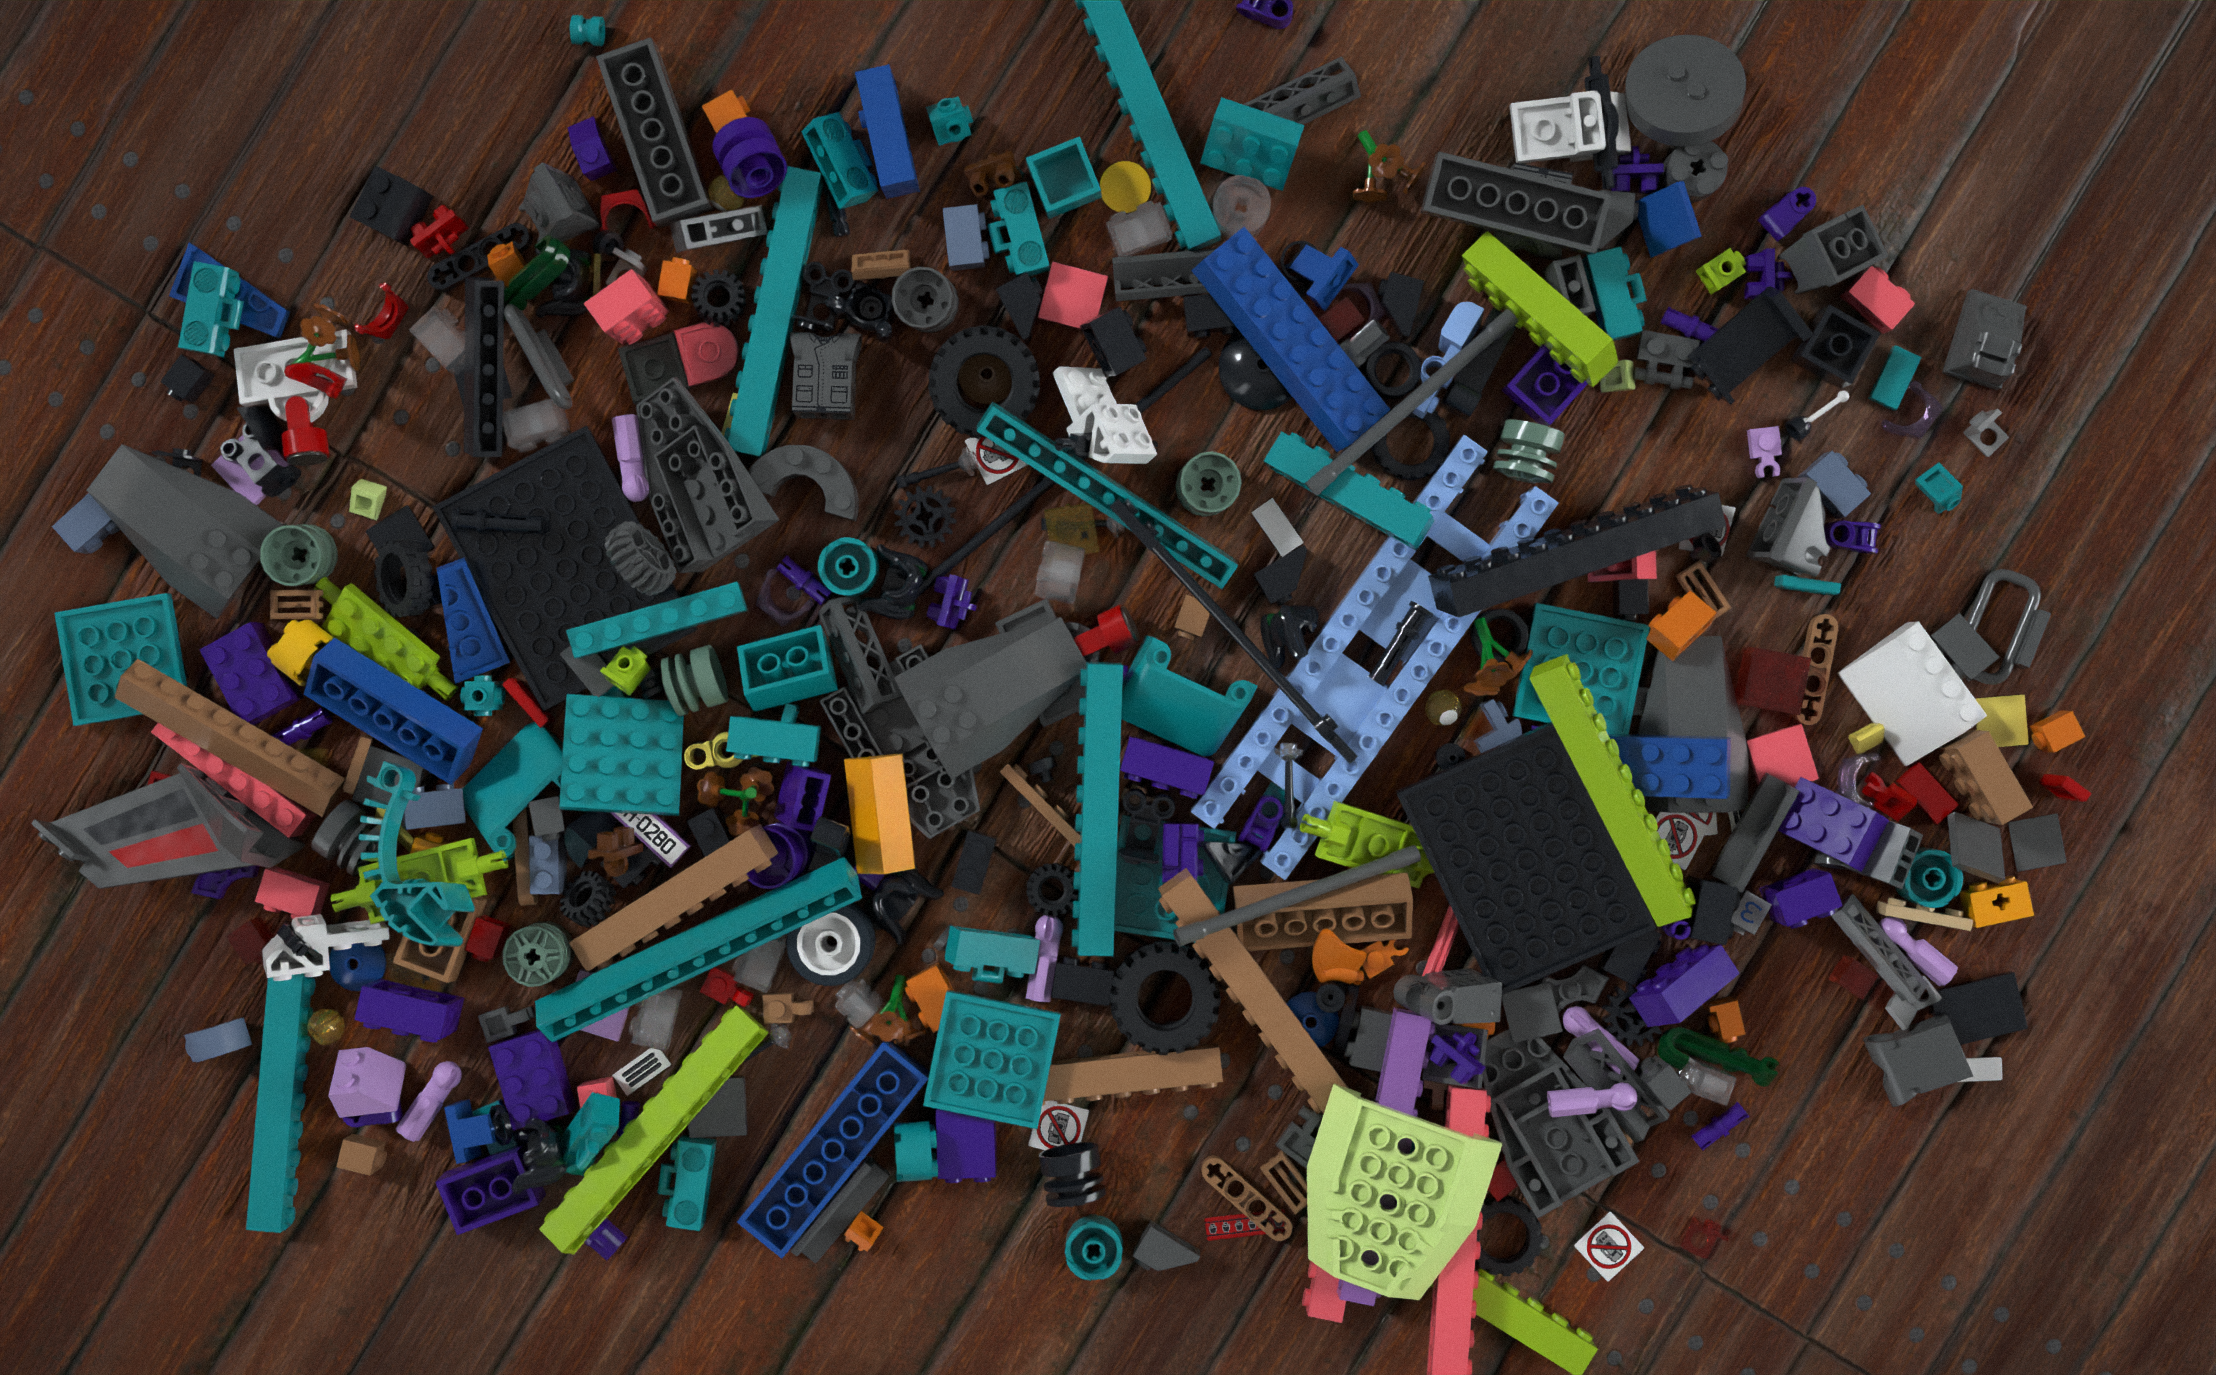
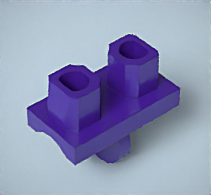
[1611,146,1664,193]
[1744,248,1793,301]
[927,574,977,630]
[1429,1031,1486,1084]
[584,1218,627,1261]

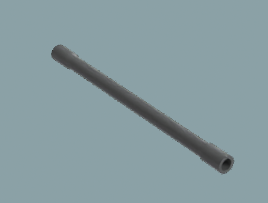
[1305,309,1519,496]
[1173,845,1421,947]

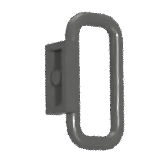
[504,304,575,410]
[1967,569,2051,685]

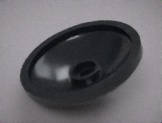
[1218,331,1292,411]

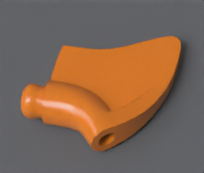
[1312,929,1366,985]

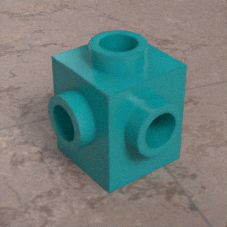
[926,96,973,146]
[460,676,506,716]

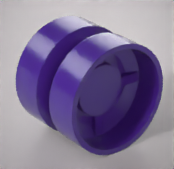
[713,117,787,198]
[747,821,815,889]

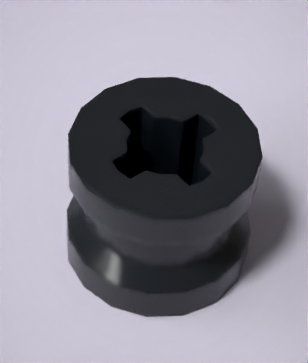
[638,667,665,700]

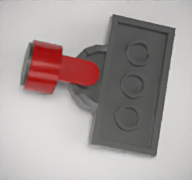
[995,598,1140,727]

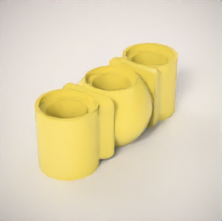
[684,732,759,770]

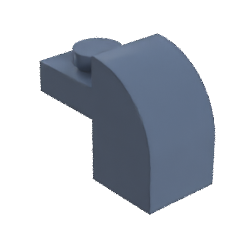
[1474,699,1522,753]
[184,1017,252,1062]

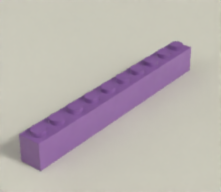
[1337,1007,1435,1306]

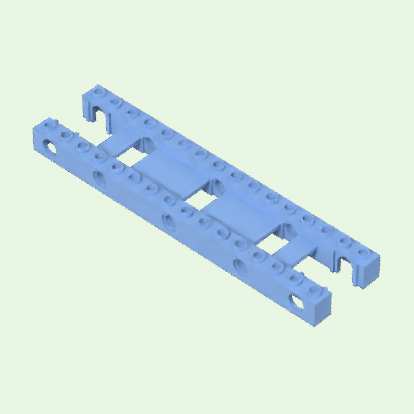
[1190,435,1559,880]

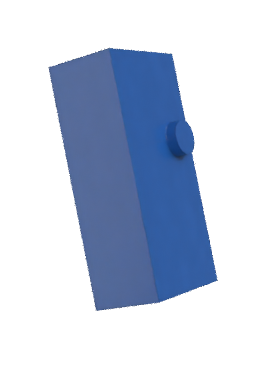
[855,64,920,199]

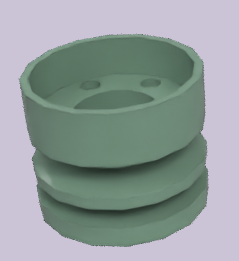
[1493,419,1565,484]
[1175,451,1242,517]
[260,524,338,586]
[661,645,729,716]
[503,921,575,987]

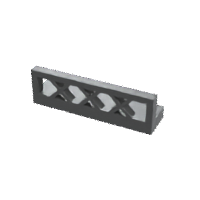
[1243,56,1361,125]
[1112,249,1216,301]
[818,594,903,715]
[1710,773,1799,893]
[1831,893,1928,1004]
[1563,1028,1670,1143]
[791,1156,890,1264]

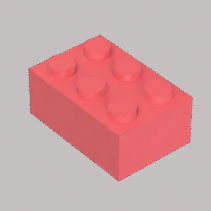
[584,269,670,345]

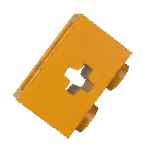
[1960,876,2034,928]

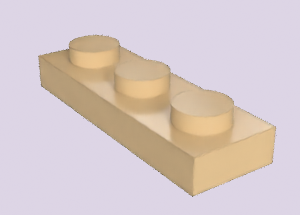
[1876,898,1973,931]

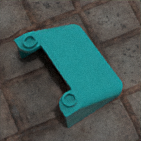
[1121,635,1257,756]
[462,722,563,861]

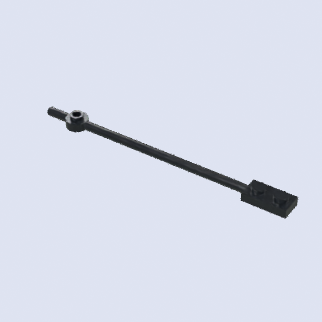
[1110,497,1358,764]

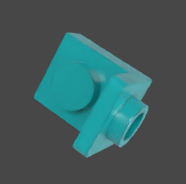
[1915,462,1963,514]

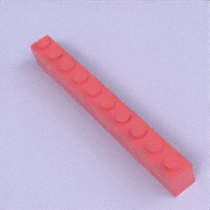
[1427,1084,1491,1375]

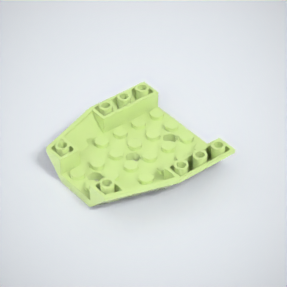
[1307,1083,1503,1300]

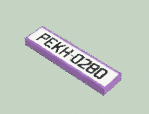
[610,812,691,868]

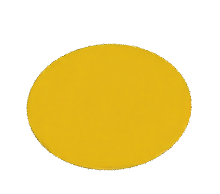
[1100,161,1151,213]

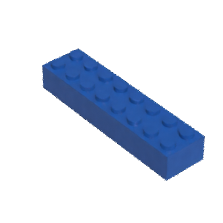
[1191,226,1390,452]
[737,1041,930,1259]

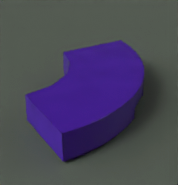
[191,865,259,899]

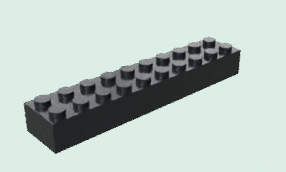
[1428,484,1726,618]

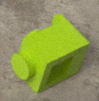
[1696,248,1746,295]
[600,646,651,696]

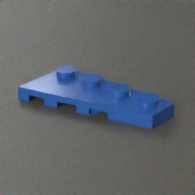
[169,242,290,339]
[436,557,510,684]

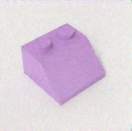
[328,1047,406,1118]

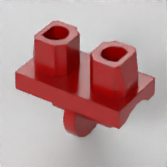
[410,205,469,259]

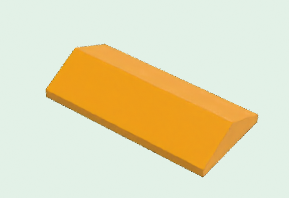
[844,753,915,874]

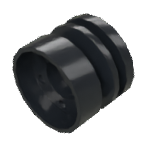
[1039,1142,1106,1207]

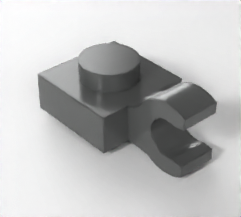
[478,1005,535,1043]

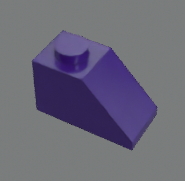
[567,116,617,181]

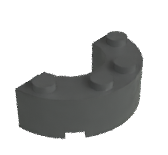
[748,445,859,522]

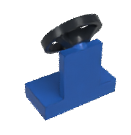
[1280,241,1359,311]
[444,1099,512,1164]

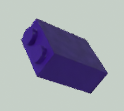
[774,761,831,832]
[936,1109,997,1183]

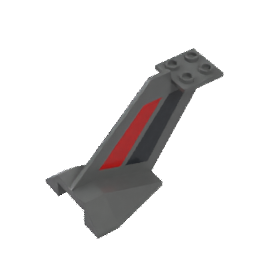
[31,764,305,889]

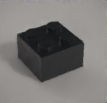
[1791,305,1881,389]
[1079,306,1147,377]
[1684,876,1740,945]

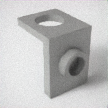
[606,247,648,285]
[1963,409,2009,457]
[1885,976,1942,1030]

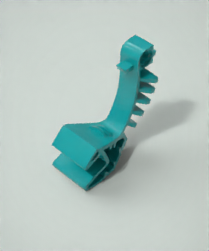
[359,761,475,947]

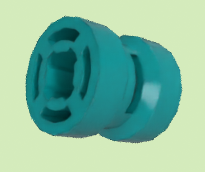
[570,15,605,46]

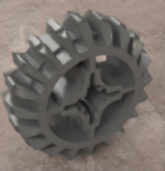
[604,521,676,596]

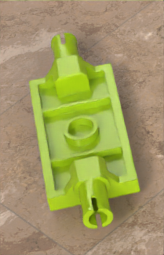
[313,577,458,701]
[1300,800,1434,889]
[331,838,508,924]

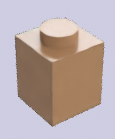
[1174,595,1210,641]
[336,1134,387,1176]

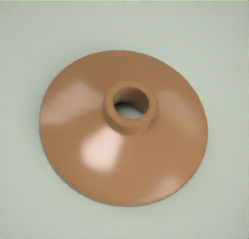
[959,354,1012,404]

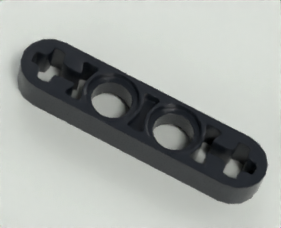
[427,223,533,292]

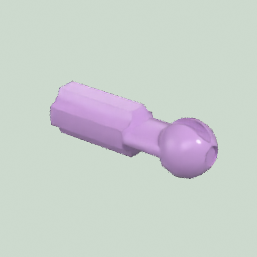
[612,414,649,502]
[1026,915,1064,1002]
[1879,916,1958,986]
[1563,1006,1639,1074]
[396,1061,462,1142]
[1547,1082,1637,1117]

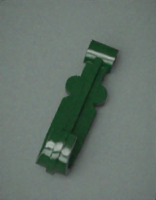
[504,235,570,323]
[1657,1027,1779,1087]

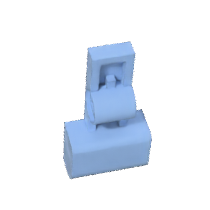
[1413,301,1484,419]

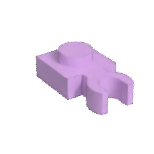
[1747,426,1782,478]

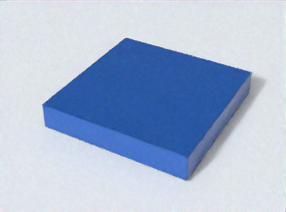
[1635,181,1702,257]

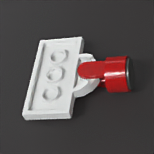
[234,329,358,466]

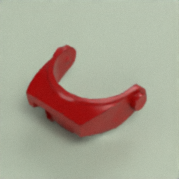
[600,189,657,231]
[354,282,409,339]
[284,362,347,399]

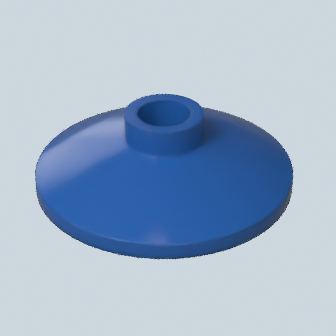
[329,942,387,991]
[1287,991,1339,1048]

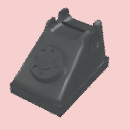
[519,163,602,242]
[1777,205,1889,294]
[1942,289,2027,390]
[1746,477,1830,576]

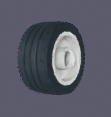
[787,903,876,986]

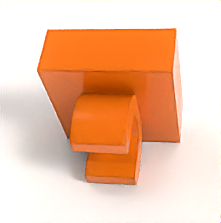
[844,1211,884,1252]

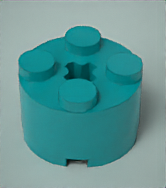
[818,537,880,596]
[1895,847,1963,908]
[894,1121,938,1182]
[1065,1214,1123,1281]

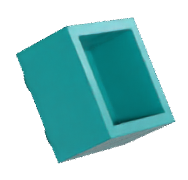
[1026,136,1102,219]

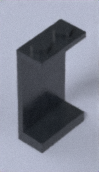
[1687,286,1813,405]

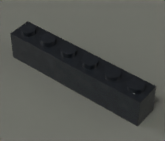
[464,277,504,457]

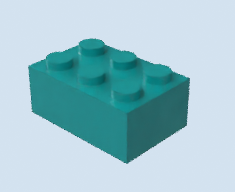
[1200,97,1305,191]
[737,625,838,712]

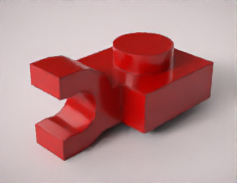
[1862,772,1918,822]
[700,966,755,1007]

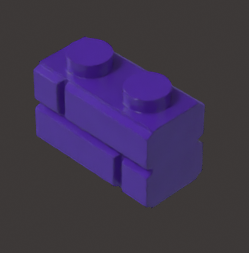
[1162,822,1204,882]

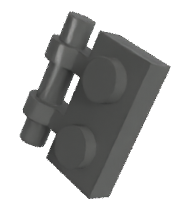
[1633,330,1700,390]
[1275,1105,1322,1169]

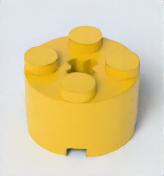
[267,619,334,686]

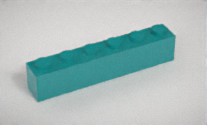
[1264,431,1434,551]
[566,582,748,659]

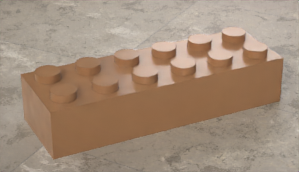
[1233,873,1413,951]

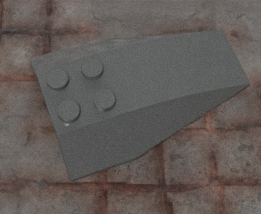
[86,444,284,619]
[894,617,1086,779]
[1638,636,1749,813]
[1482,1029,1640,1219]

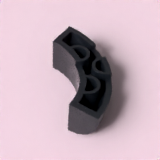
[564,811,624,868]

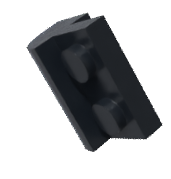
[350,165,434,247]

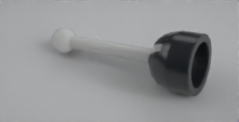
[1785,391,1849,441]

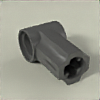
[1339,319,1390,368]

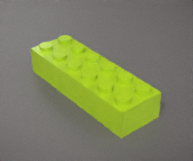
[1462,231,1618,387]

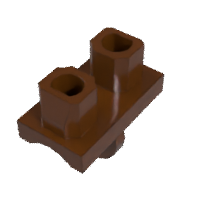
[964,151,1024,197]
[588,826,643,877]

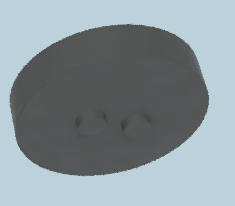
[1625,35,1746,146]

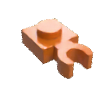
[1359,940,1409,979]

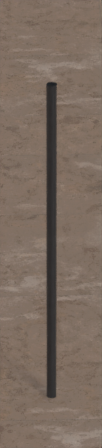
[917,346,1212,598]

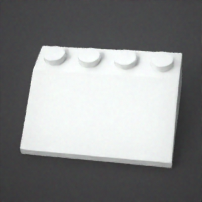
[1837,621,1987,766]

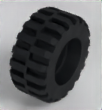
[928,326,1040,439]
[1110,940,1221,1055]

